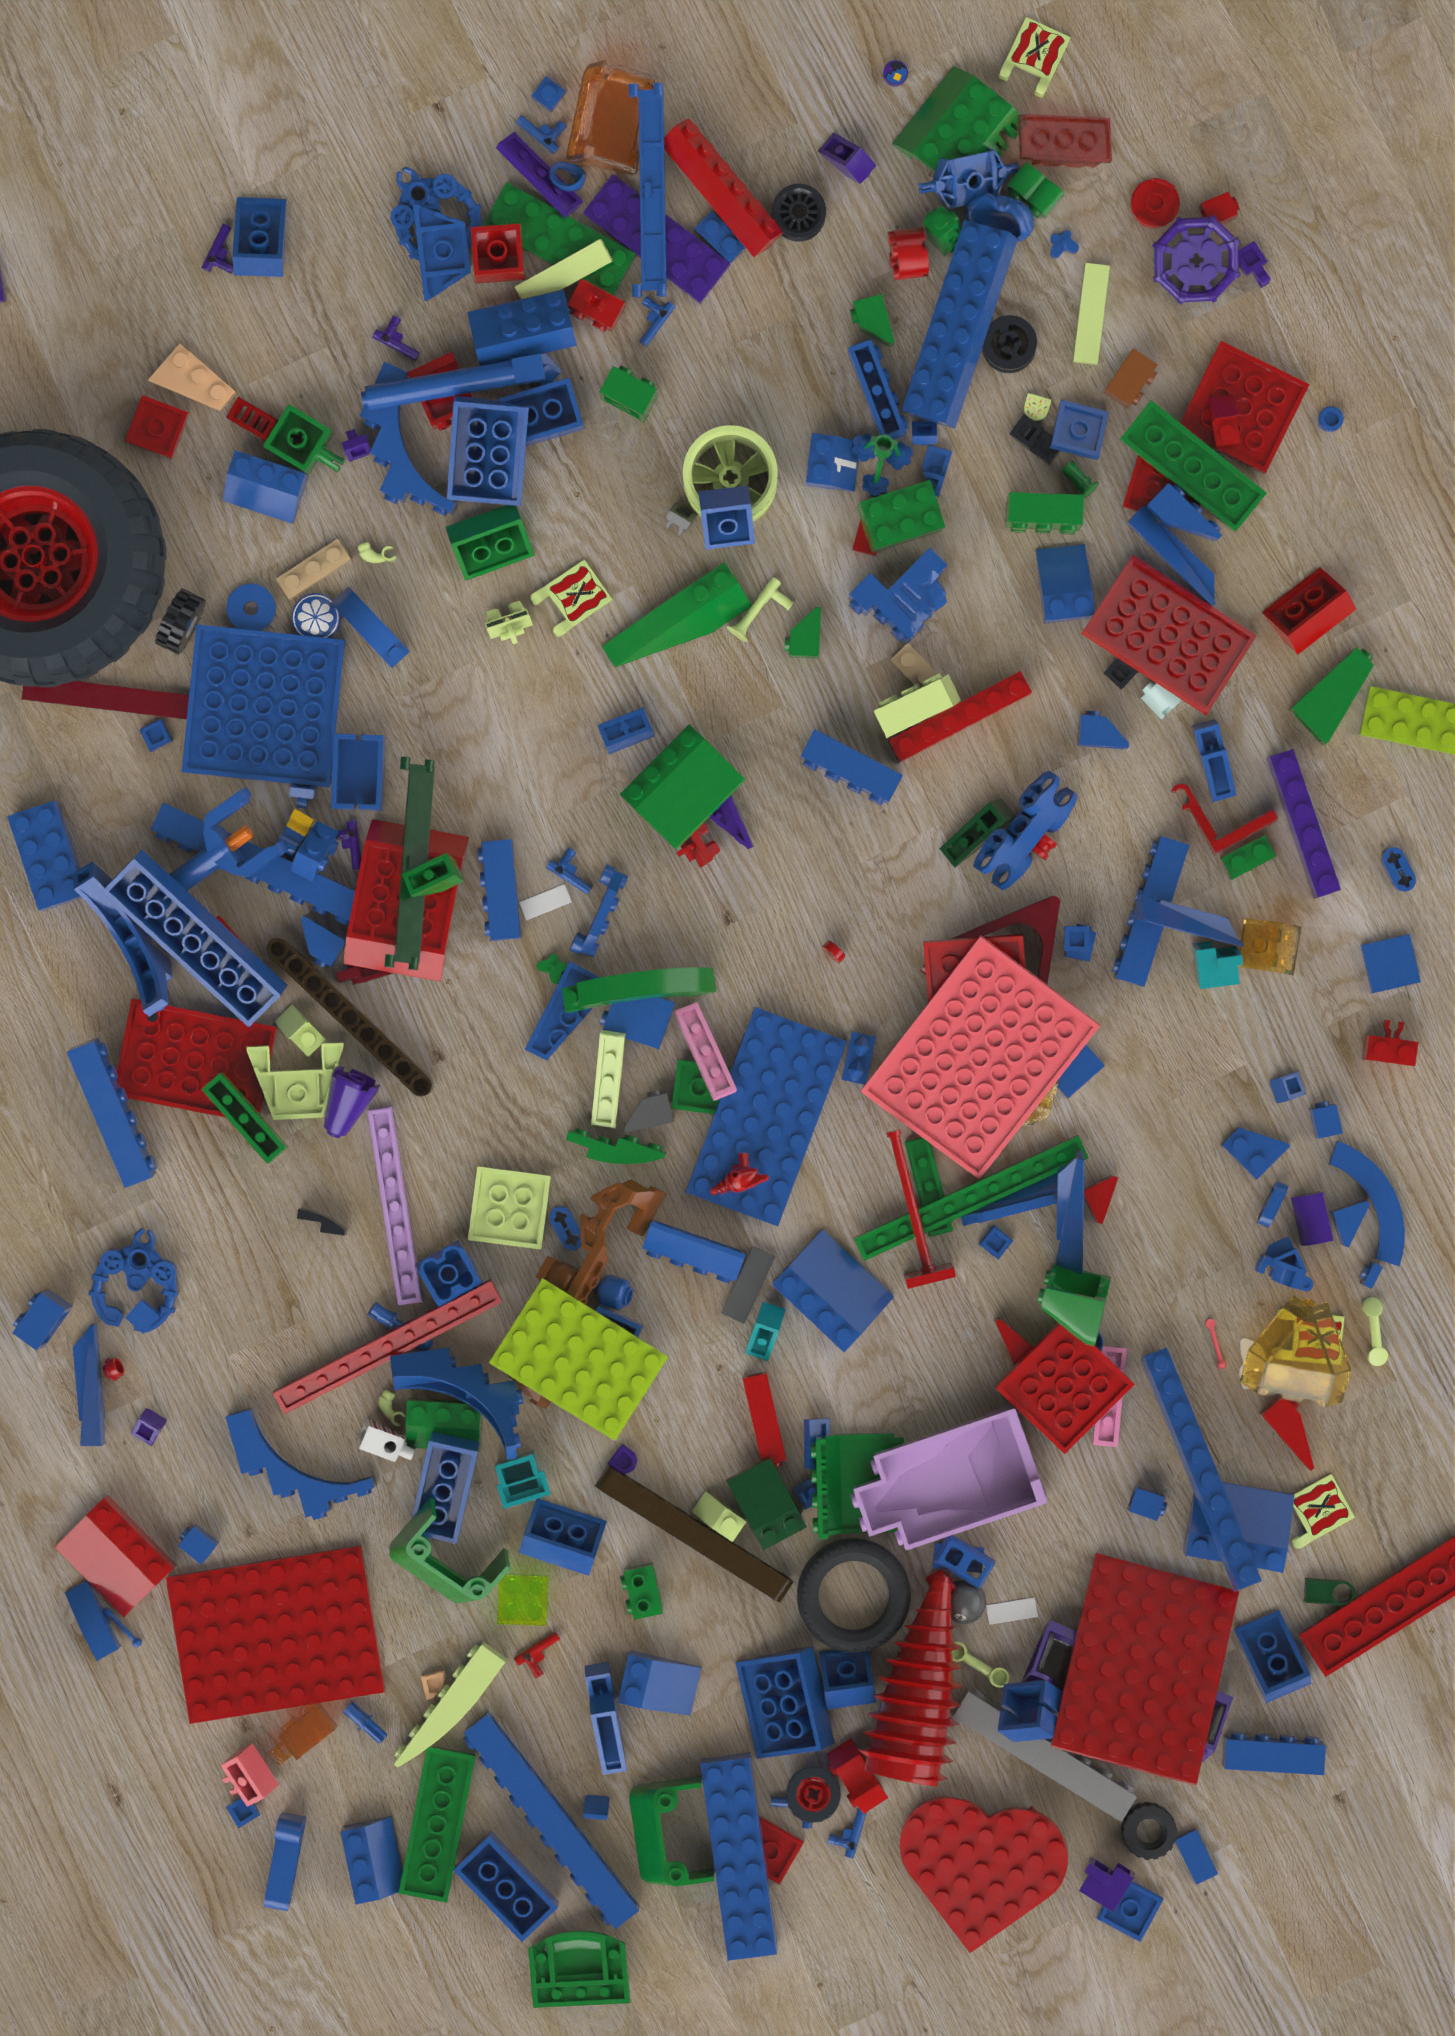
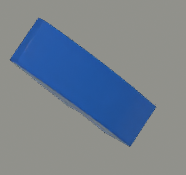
[1191,719,1237,802]
[65,1581,121,1661]

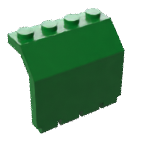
[811,1433,904,1539]

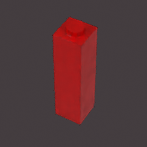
[742,1371,786,1467]

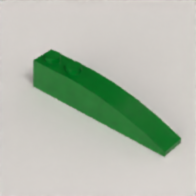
[602,562,752,668]

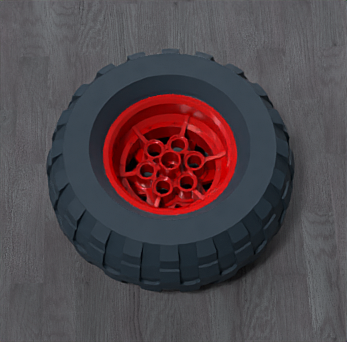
[0,429,167,687]

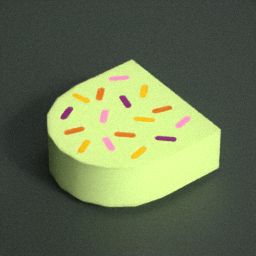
[1024,393,1052,422]

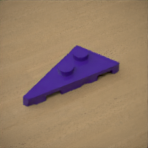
[709,795,754,849]

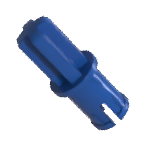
[343,1701,387,1743]

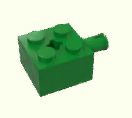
[263,404,345,476]

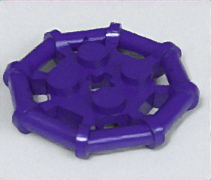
[1152,215,1241,305]

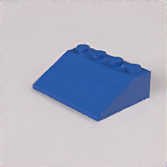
[447,396,529,506]
[772,1229,894,1352]
[1183,1482,1294,1573]
[735,1646,835,1759]

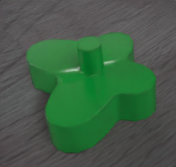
[536,954,567,984]

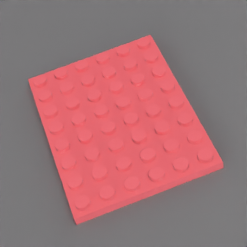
[860,935,1100,1179]

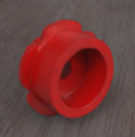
[102,1357,125,1381]

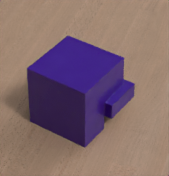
[1079,1857,1135,1912]

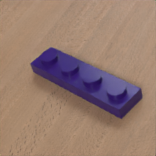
[496,132,584,218]

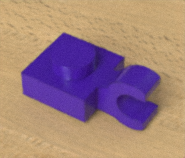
[1239,241,1271,288]

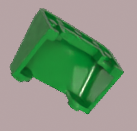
[1037,1263,1111,1346]

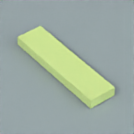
[515,239,613,299]
[1073,263,1110,365]
[591,1030,626,1128]

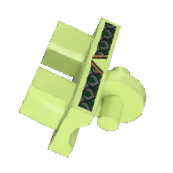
[485,601,533,644]

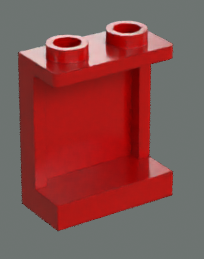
[407,352,472,431]

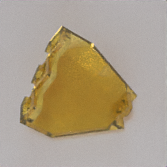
[1240,1295,1351,1407]

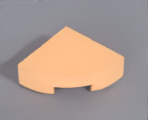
[421,1669,446,1700]

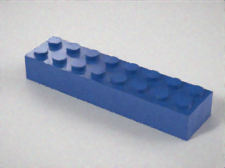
[902,220,1018,429]
[102,849,288,1027]
[700,1752,778,1961]

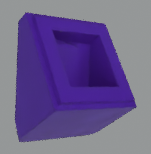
[131,1408,167,1446]

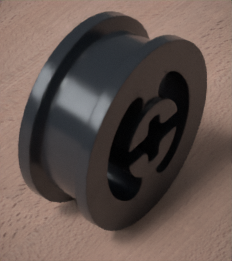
[982,315,1037,374]

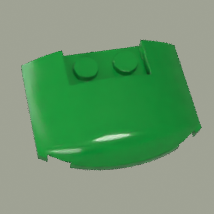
[528,1930,631,2008]

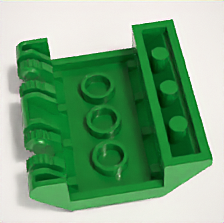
[892,66,1027,186]

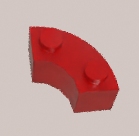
[826,1738,889,1814]

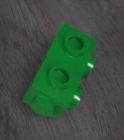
[923,206,961,257]

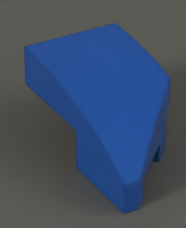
[921,444,952,497]

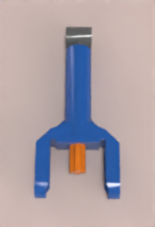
[169,787,289,891]

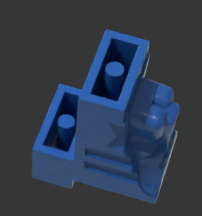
[848,548,947,643]

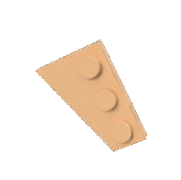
[147,343,237,412]

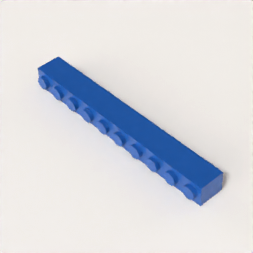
[151,803,355,926]
[1141,1348,1262,1592]
[464,1711,640,1929]

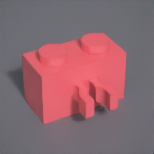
[221,1743,279,1807]

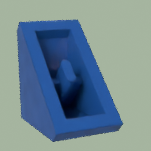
[1330,1200,1371,1248]

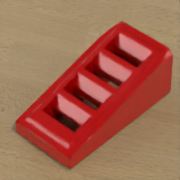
[226,397,278,441]

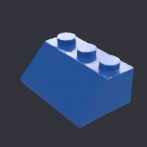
[222,450,309,524]
[519,1498,607,1576]
[340,1816,403,1905]

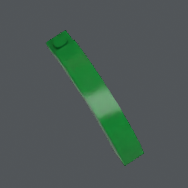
[562,967,716,1013]

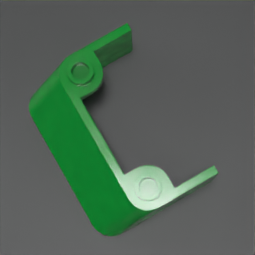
[389,1497,510,1604]
[629,1776,715,1887]

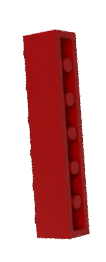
[664,118,783,257]
[888,671,1032,764]

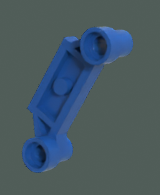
[570,864,628,958]

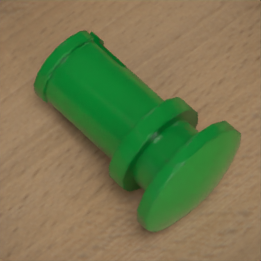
[1061,461,1099,499]

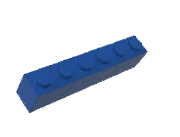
[1112,836,1189,987]
[66,1037,157,1188]

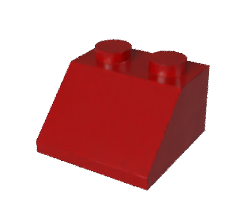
[471,224,525,284]

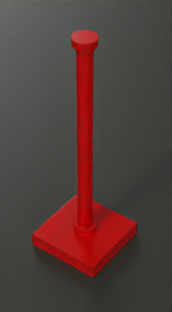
[886,1129,956,1289]

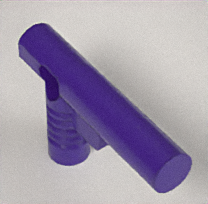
[201,224,233,274]
[372,315,420,361]
[336,820,361,870]

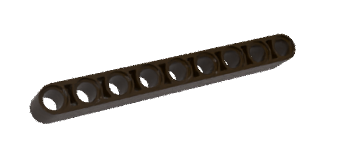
[266,938,434,1097]
[595,1465,794,1603]

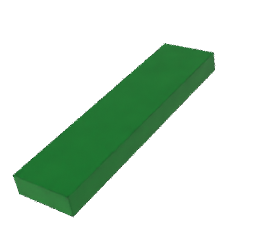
[904,1137,954,1237]

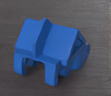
[1255,1237,1313,1291]

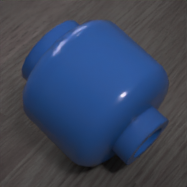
[595,1275,634,1310]

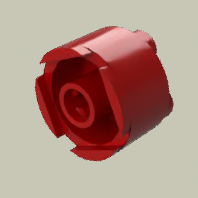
[887,227,929,280]

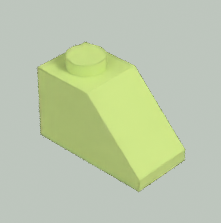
[692,1491,747,1542]

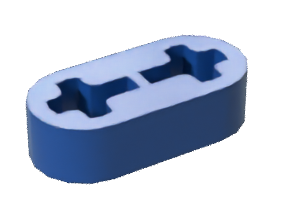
[1381,847,1416,892]
[1257,1181,1289,1228]
[550,1206,582,1251]

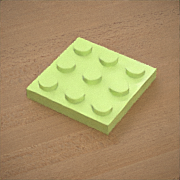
[468,1166,551,1250]

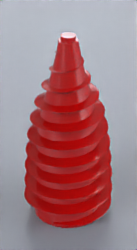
[857,1575,963,1787]

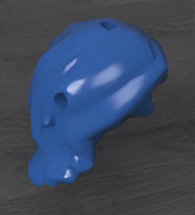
[965,193,1034,242]

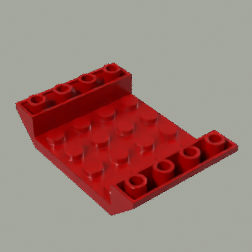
[344,819,469,982]

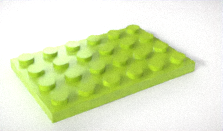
[488,1278,668,1441]

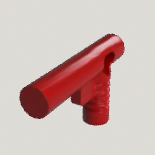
[514,1631,560,1679]

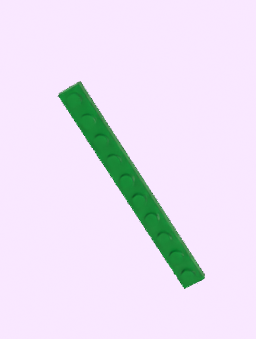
[853,1135,1089,1261]

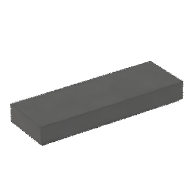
[722,1246,775,1324]

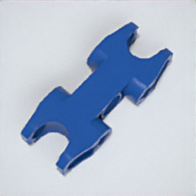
[973,771,1078,891]

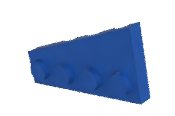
[525,962,601,1061]

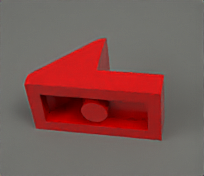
[1208,395,1241,448]

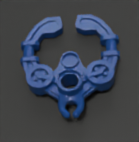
[390,166,482,262]
[88,1228,179,1333]

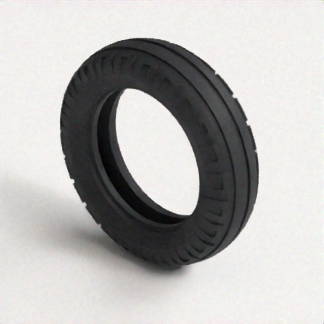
[797,1538,911,1653]

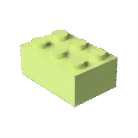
[874,673,961,738]

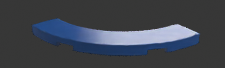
[1329,1141,1405,1267]

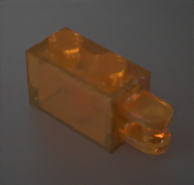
[268,1703,338,1766]

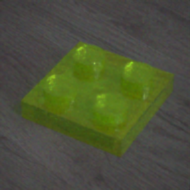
[497,1574,549,1626]

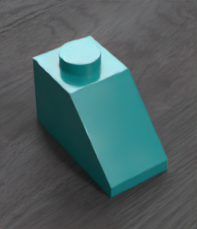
[745,1301,786,1361]

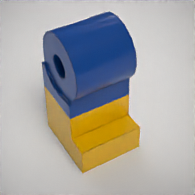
[276,809,316,859]

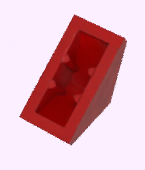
[1084,1175,1118,1225]

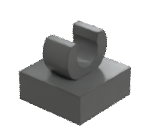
[665,502,697,536]

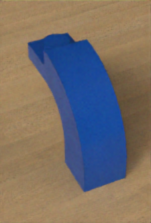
[331,586,410,668]

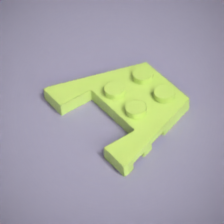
[246,1042,344,1120]

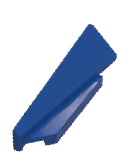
[1126,505,1215,606]
[1132,894,1244,947]
[1056,1151,1084,1274]
[961,1173,1057,1226]
[73,1323,106,1446]

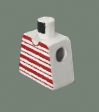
[357,1418,416,1462]

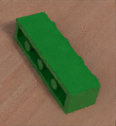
[201,1073,289,1164]

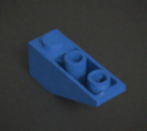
[1146,483,1222,541]

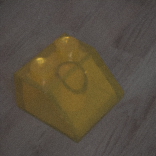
[1238,918,1302,976]

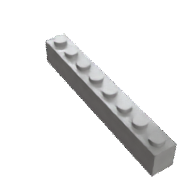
[952,1688,1137,1822]

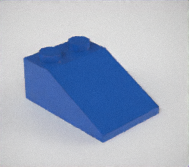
[232,197,286,277]
[1035,544,1095,624]
[1234,1610,1311,1703]
[617,1650,702,1716]

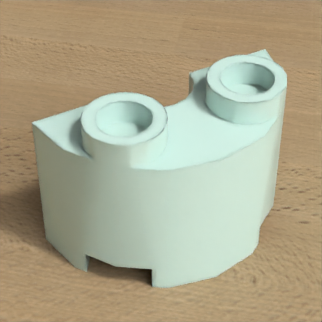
[1141,681,1181,719]

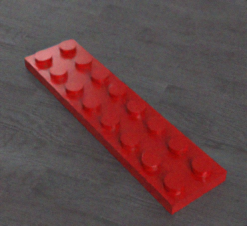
[1298,1535,1455,1677]

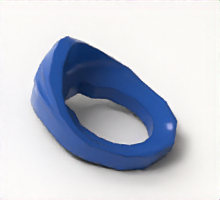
[549,161,586,191]

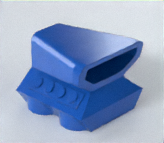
[415,1240,482,1307]

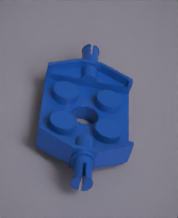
[918,147,1019,209]

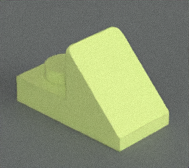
[275,1004,327,1057]

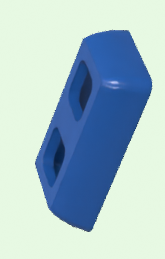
[933,1535,996,1588]

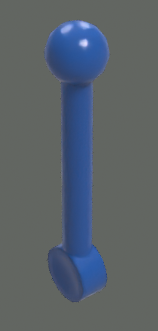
[103,1607,142,1647]

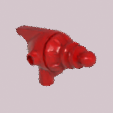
[710,1153,769,1195]

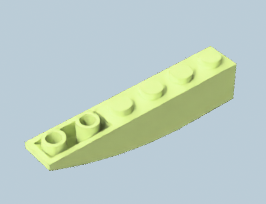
[394,1641,507,1768]

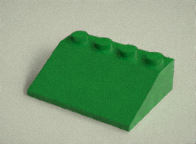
[619,724,746,850]

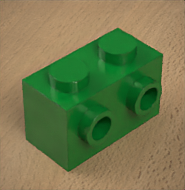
[620,1562,663,1620]

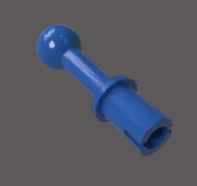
[367,1302,433,1351]

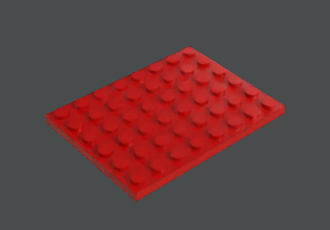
[166,1545,385,1724]
[1050,1553,1239,1786]

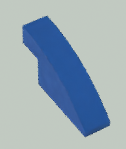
[585,1662,627,1775]

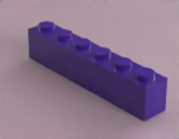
[1266,749,1341,899]

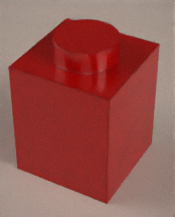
[1199,191,1240,224]

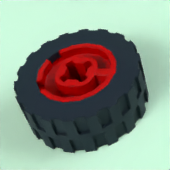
[786,1767,841,1823]

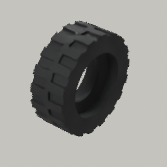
[1121,1802,1177,1860]

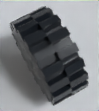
[155,588,206,655]

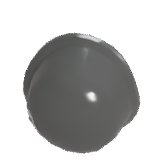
[951,1580,986,1624]

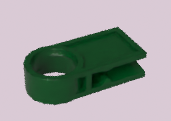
[1304,1578,1355,1606]

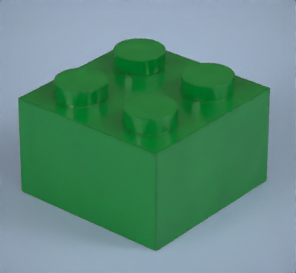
[599,365,658,422]

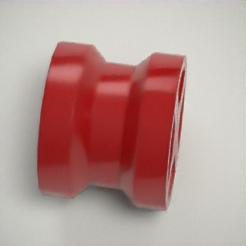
[1031,834,1057,861]

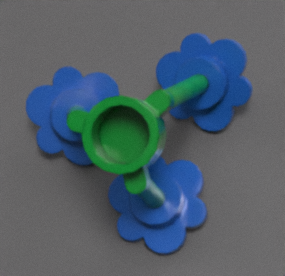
[852,434,913,497]

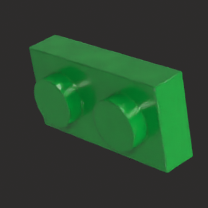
[1220,835,1276,880]

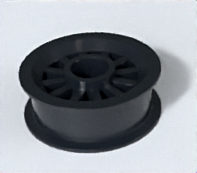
[772,184,826,242]

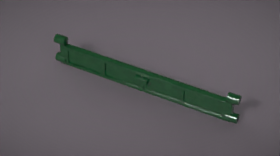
[384,757,435,970]

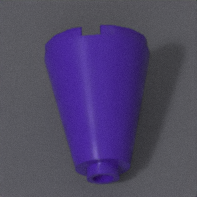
[324,1066,380,1138]

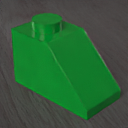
[849,294,895,347]
[784,607,821,659]
[402,853,464,897]

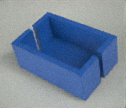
[331,734,386,811]

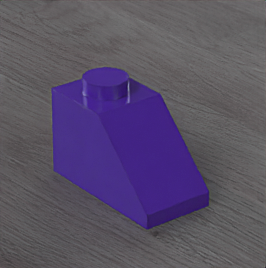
[818,132,876,184]

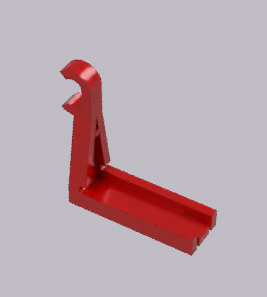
[1171,784,1278,856]

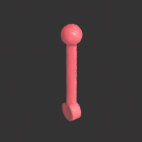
[1205,1319,1226,1369]

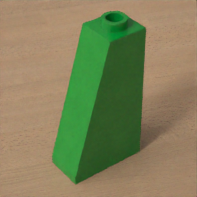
[1289,647,1374,746]

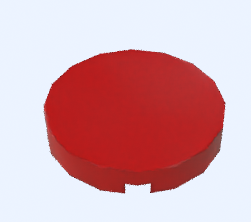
[1130,178,1180,229]

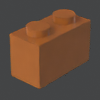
[1104,348,1158,409]

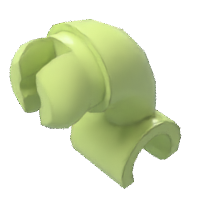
[358,542,396,563]
[378,1389,406,1427]

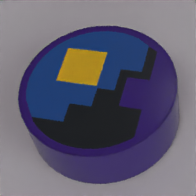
[883,60,908,87]

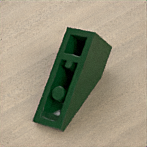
[939,799,1016,868]

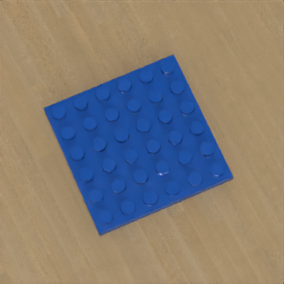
[181,624,345,788]

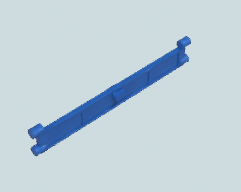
[629,83,667,298]

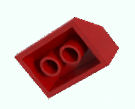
[1262,567,1356,655]

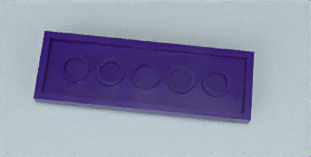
[583,174,730,304]

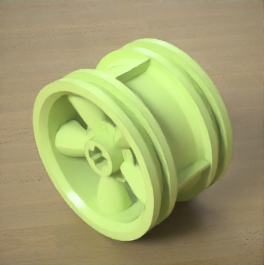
[683,425,778,522]

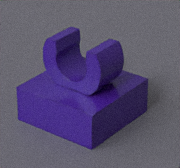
[342,429,371,462]

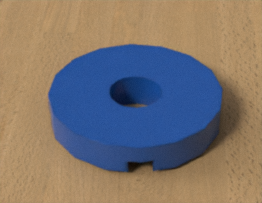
[226,583,276,631]

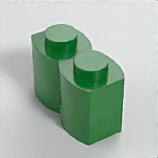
[1007,162,1064,219]

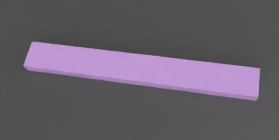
[367,1107,423,1305]

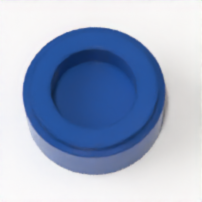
[1318,406,1344,432]

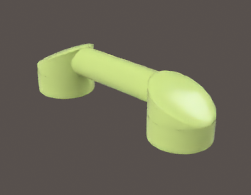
[1361,1297,1388,1366]
[952,1642,1010,1688]

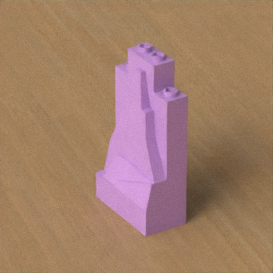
[850,1404,1048,1550]

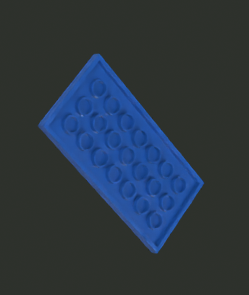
[685,1007,847,1226]

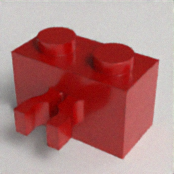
[567,279,626,332]
[1362,1020,1419,1066]

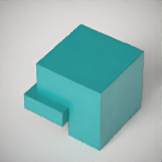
[1191,941,1243,989]
[495,1450,551,1509]

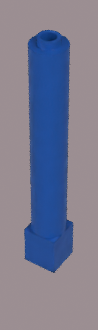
[361,353,546,411]

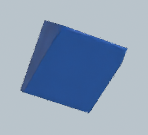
[1269,1071,1306,1103]
[583,1795,610,1820]

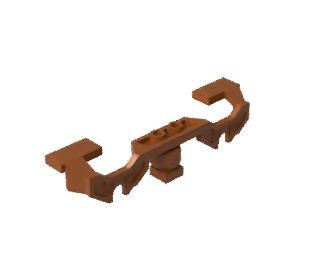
[509,1179,667,1409]

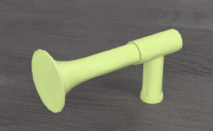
[726,577,794,642]

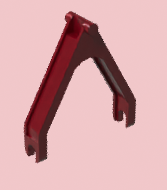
[920,896,1061,985]

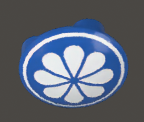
[291,593,341,638]

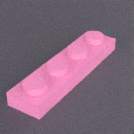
[674,1002,737,1101]
[1092,1346,1127,1447]

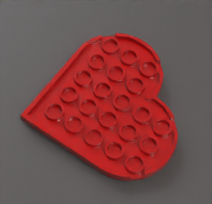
[900,1796,1069,1953]

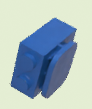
[600,997,675,1050]

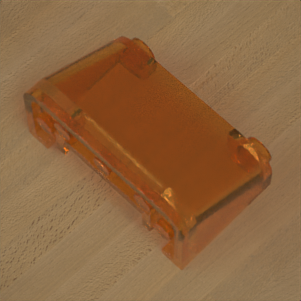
[566,60,658,175]

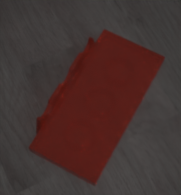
[1018,114,1112,168]

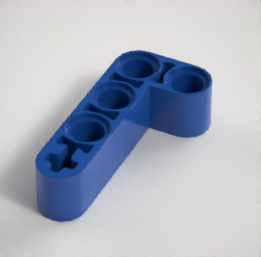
[264,1812,306,1911]

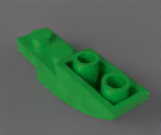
[566,1127,666,1164]

